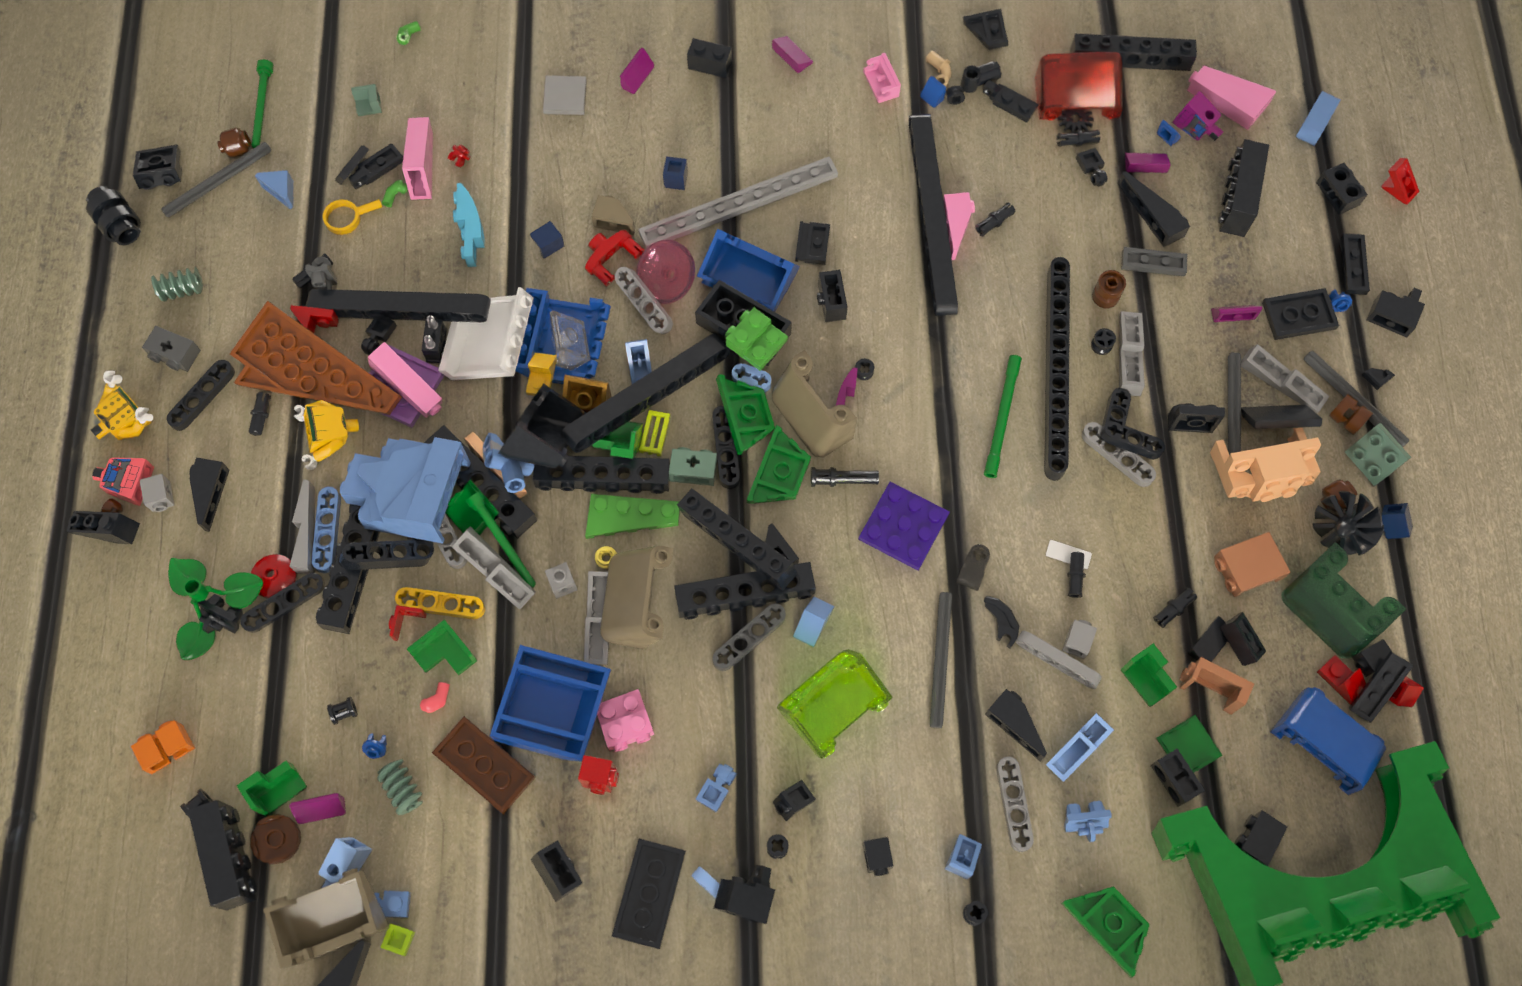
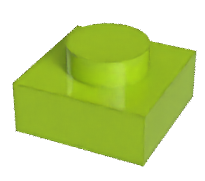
[380,923,415,956]

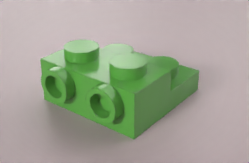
[725,308,788,371]

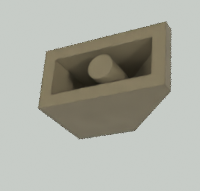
[592,195,635,235]

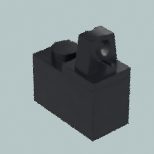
[1366,287,1425,338]
[713,865,775,924]

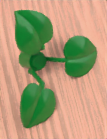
[168,558,263,660]

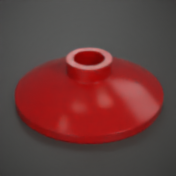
[251,554,297,598]

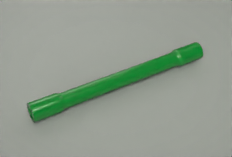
[984,355,1022,478]

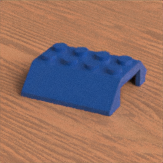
[515,288,611,384]

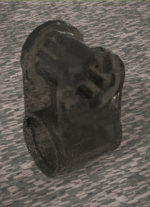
[956,544,990,591]

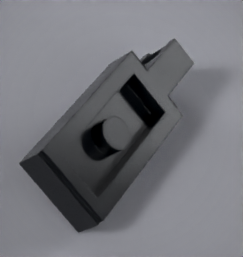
[983,80,1039,123]
[348,144,404,189]

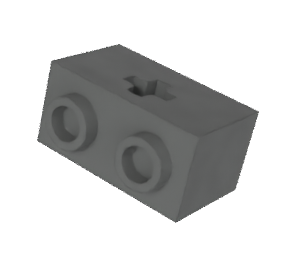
[142,326,201,372]

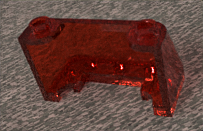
[1035,52,1122,120]

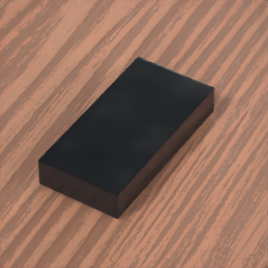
[335,145,369,185]

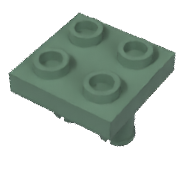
[1345,423,1412,486]

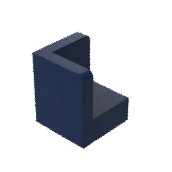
[663,156,688,190]
[530,221,565,259]
[1381,503,1413,539]

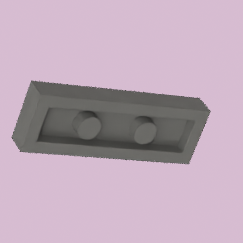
[1121,247,1188,277]

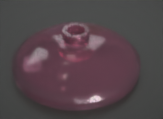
[636,240,695,304]

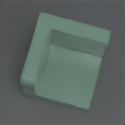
[351,84,382,116]

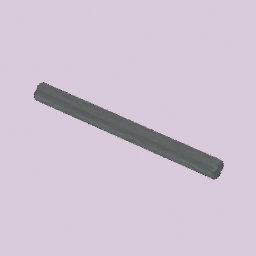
[161,142,271,218]
[1304,351,1409,447]
[1228,352,1241,455]
[930,592,952,729]

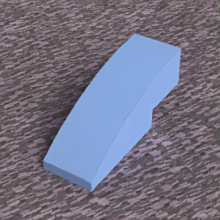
[1046,713,1114,782]

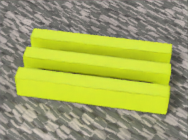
[639,410,671,456]

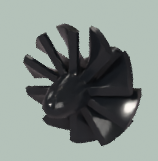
[1313,491,1384,556]

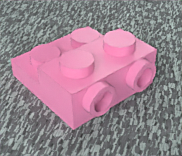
[597,689,654,752]

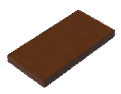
[432,716,536,815]

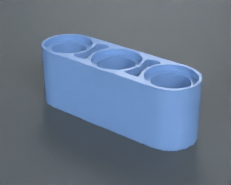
[1296,91,1340,146]

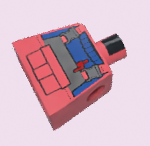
[92,458,154,506]

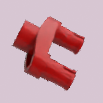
[585,230,645,287]

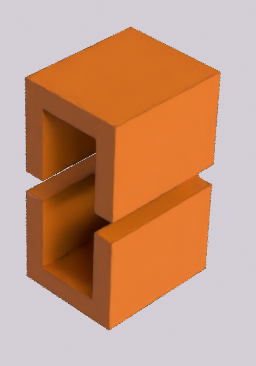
[131,720,195,774]

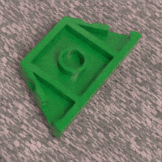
[716,374,775,455]
[746,425,811,504]
[1061,886,1150,978]

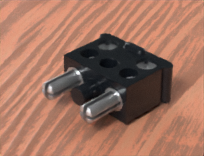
[422,315,447,363]

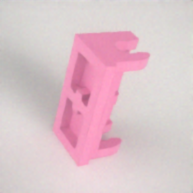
[863,53,901,103]

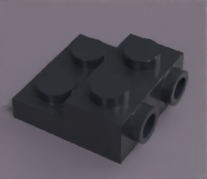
[133,144,182,190]
[1168,403,1225,433]

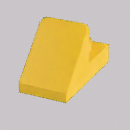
[526,352,557,396]

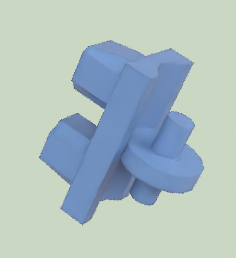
[1064,801,1112,842]

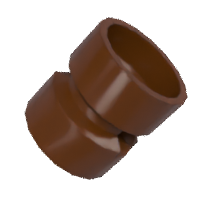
[1092,270,1126,309]
[1329,394,1373,435]

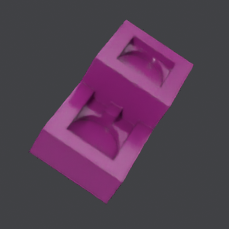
[836,368,858,406]

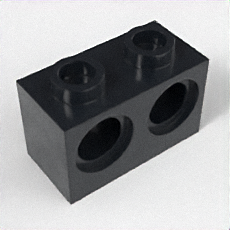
[1316,162,1368,215]
[1150,749,1205,807]

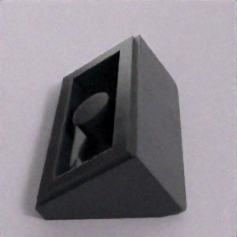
[1220,612,1266,666]
[1188,616,1228,662]

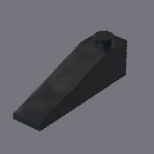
[1118,171,1190,247]

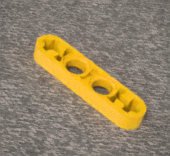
[395,587,485,619]

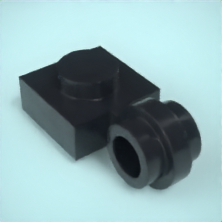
[1076,148,1108,187]
[361,317,397,355]

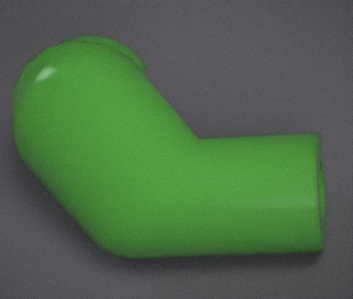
[396,21,421,45]
[382,180,408,207]

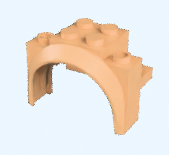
[1210,428,1321,502]

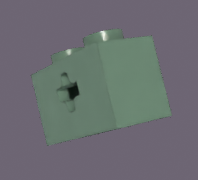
[669,447,717,486]

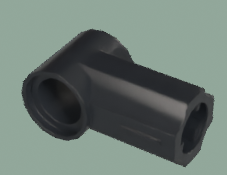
[960,61,1002,93]

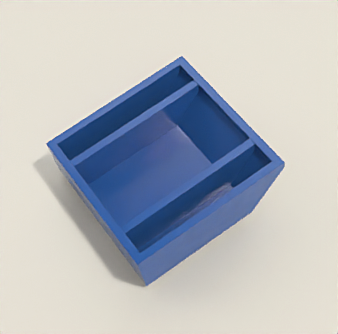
[490,645,611,762]

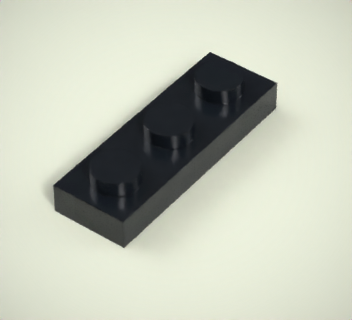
[1341,234,1370,295]
[1349,651,1413,723]

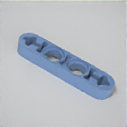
[312,487,341,573]

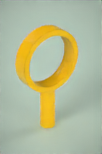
[323,199,382,235]

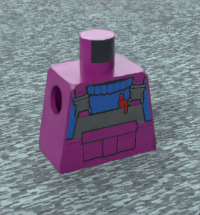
[1172,91,1223,141]

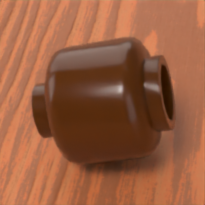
[217,127,251,158]
[1320,479,1358,512]

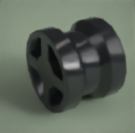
[1091,328,1116,355]

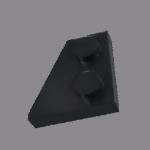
[963,9,1008,50]

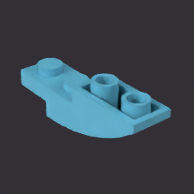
[453,183,485,267]

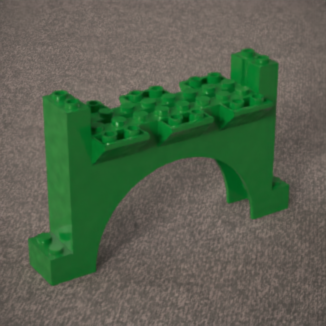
[1151,741,1500,986]

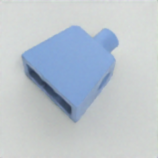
[319,837,372,889]

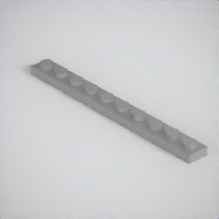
[638,156,838,250]

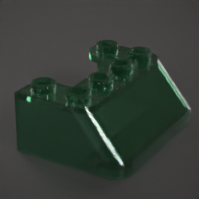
[1281,542,1406,659]

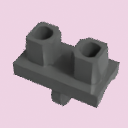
[305,257,338,290]

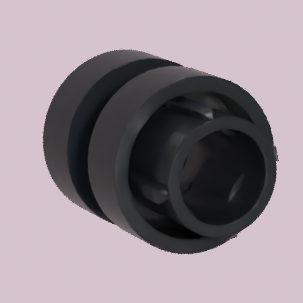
[86,186,141,245]

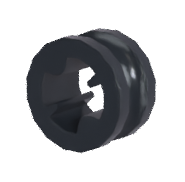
[946,85,965,105]
[855,358,875,381]

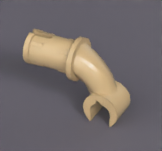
[925,51,951,90]

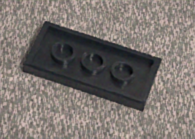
[612,838,686,950]

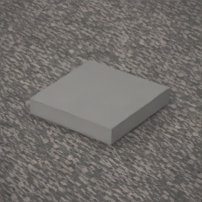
[543,76,587,115]

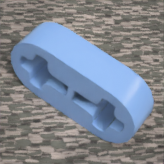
[732,363,772,392]
[691,866,720,899]

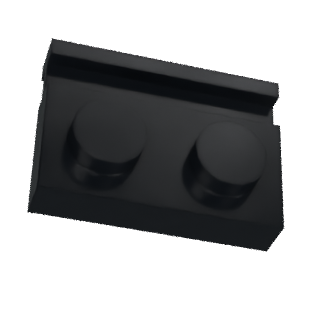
[795,221,830,265]

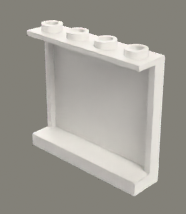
[438,287,533,381]

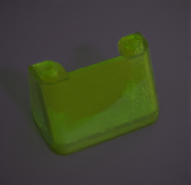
[777,649,893,759]

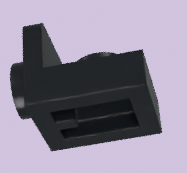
[773,780,816,821]

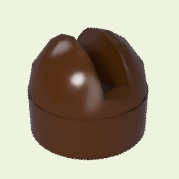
[101,498,123,513]

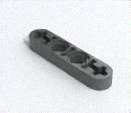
[713,604,786,671]

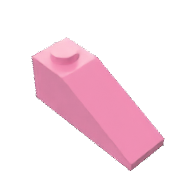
[943,192,975,260]

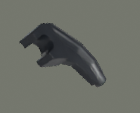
[984,596,1019,649]

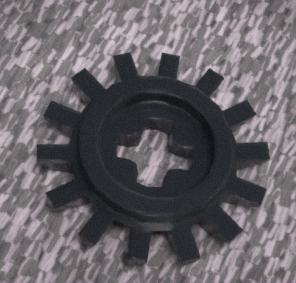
[1057,103,1094,133]

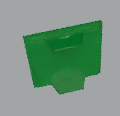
[445,480,499,535]
[1156,715,1223,773]

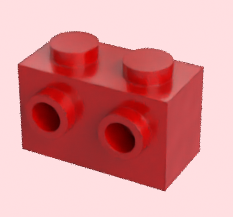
[578,755,619,795]

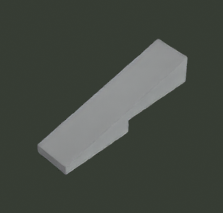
[1119,311,1145,396]
[1241,344,1329,413]
[290,480,315,574]
[452,526,536,609]
[584,571,609,664]

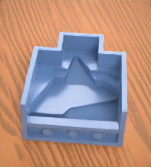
[340,437,471,544]

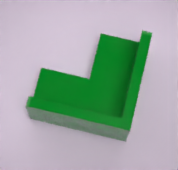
[593,421,643,459]
[407,619,477,675]
[1121,643,1177,707]
[236,760,307,817]

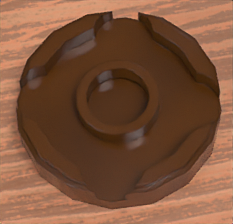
[250,814,301,864]

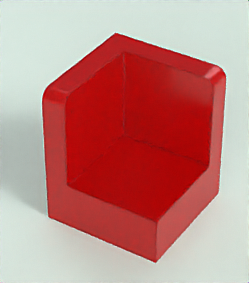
[1389,676,1424,708]

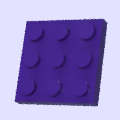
[858,481,950,571]

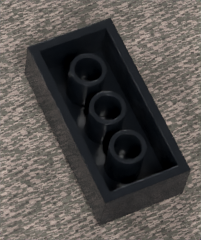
[1218,139,1269,237]
[695,280,792,366]
[188,800,257,911]

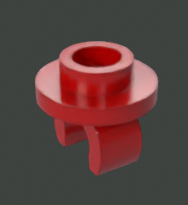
[448,144,471,168]

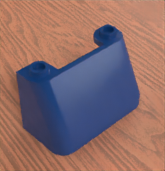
[697,229,800,312]
[1270,687,1386,795]

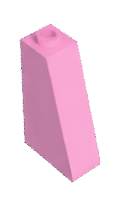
[1187,66,1276,130]
[402,117,433,200]
[368,342,442,418]

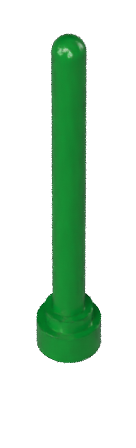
[251,59,274,149]
[465,491,536,588]

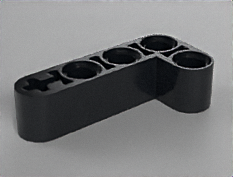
[339,537,434,570]

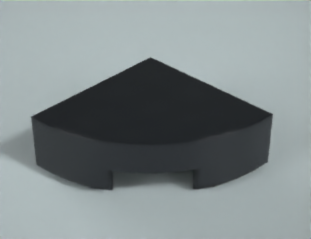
[1362,368,1395,390]

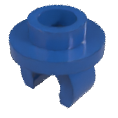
[1329,289,1352,312]
[362,733,387,759]

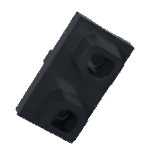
[198,594,243,634]

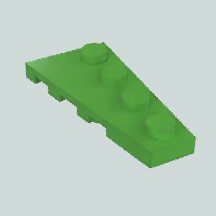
[585,494,680,539]

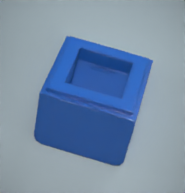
[920,76,946,108]
[1157,120,1181,146]

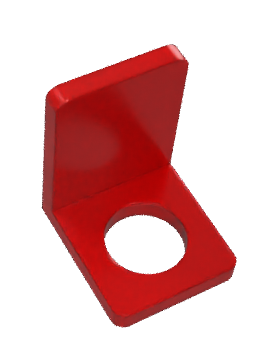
[389,605,427,641]

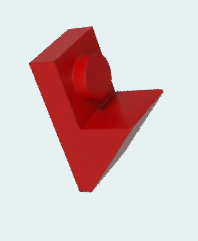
[1381,158,1420,204]
[290,305,339,333]
[1317,655,1366,705]

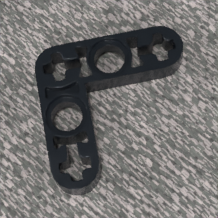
[1100,388,1165,460]

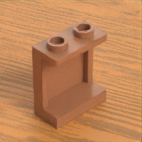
[1214,532,1291,597]
[1179,657,1254,715]

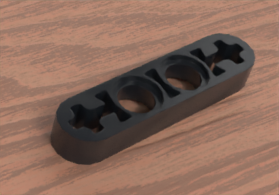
[167,360,235,431]
[712,406,740,489]
[240,573,325,633]

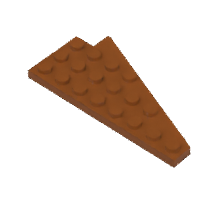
[230,301,402,415]

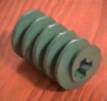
[151,267,203,302]
[377,759,423,815]

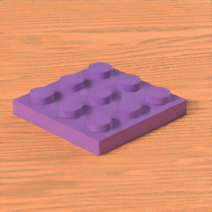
[369,344,445,428]

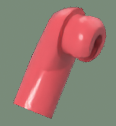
[420,682,450,713]

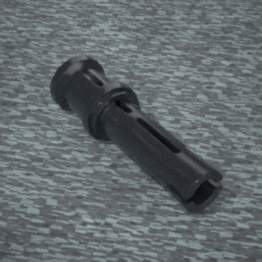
[811,467,879,487]

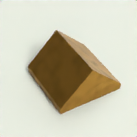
[562,374,611,412]

